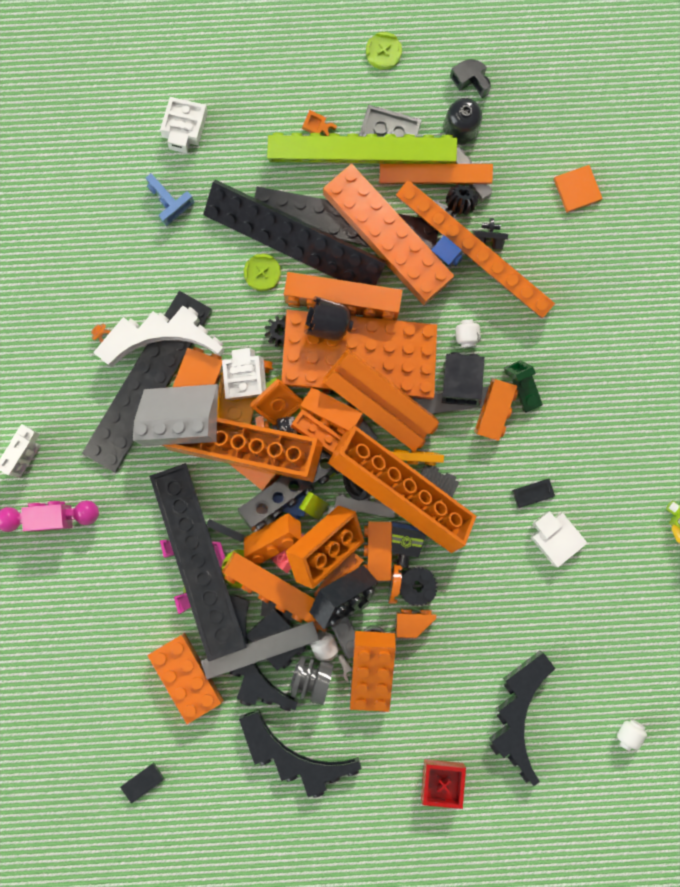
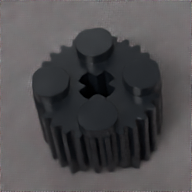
[399,566,438,606]

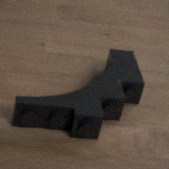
[229,594,299,711]
[489,651,555,786]
[239,709,362,798]

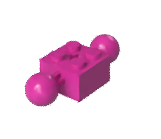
[0,500,99,532]

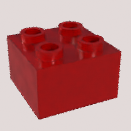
[421,759,466,809]

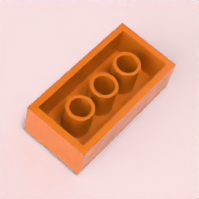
[285,505,365,589]
[350,631,396,712]
[147,633,224,724]

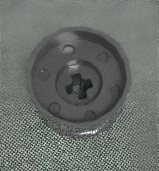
[291,656,334,705]

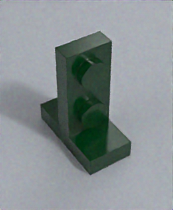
[504,360,543,413]

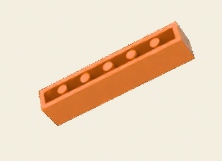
[222,552,327,632]

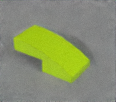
[299,492,329,520]

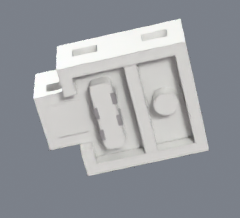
[160,97,208,153]
[222,348,266,400]
[0,424,41,478]
[530,511,587,568]

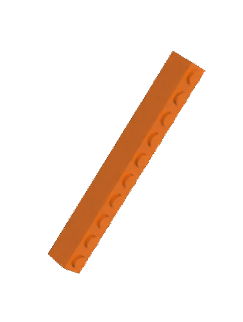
[396,180,555,318]

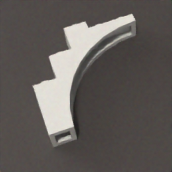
[93,306,225,368]

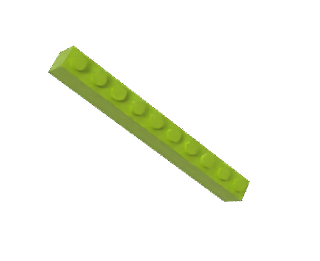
[267,132,457,164]

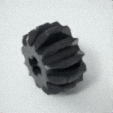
[445,184,478,216]
[265,315,286,348]

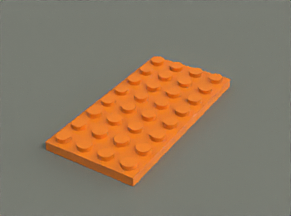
[281,309,437,400]

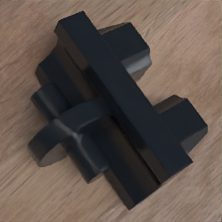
[472,218,508,250]

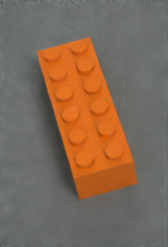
[284,272,402,321]

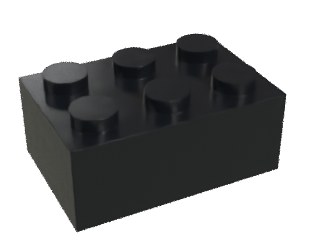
[309,565,378,629]

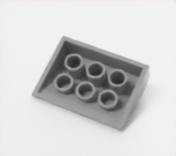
[133,384,218,446]

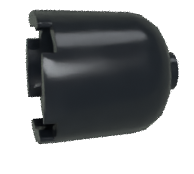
[443,98,482,145]
[305,296,353,341]

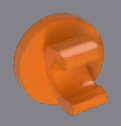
[91,323,111,343]

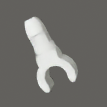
[338,654,352,681]

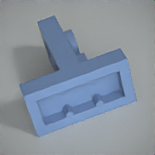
[146,173,195,226]

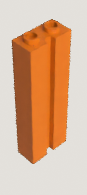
[323,348,439,452]

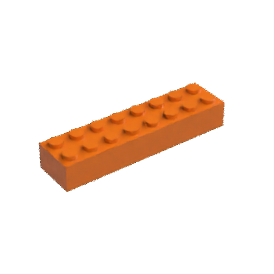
[323,163,454,306]
[162,418,323,482]
[328,425,477,553]

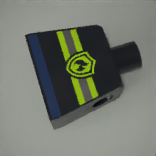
[391,521,426,568]

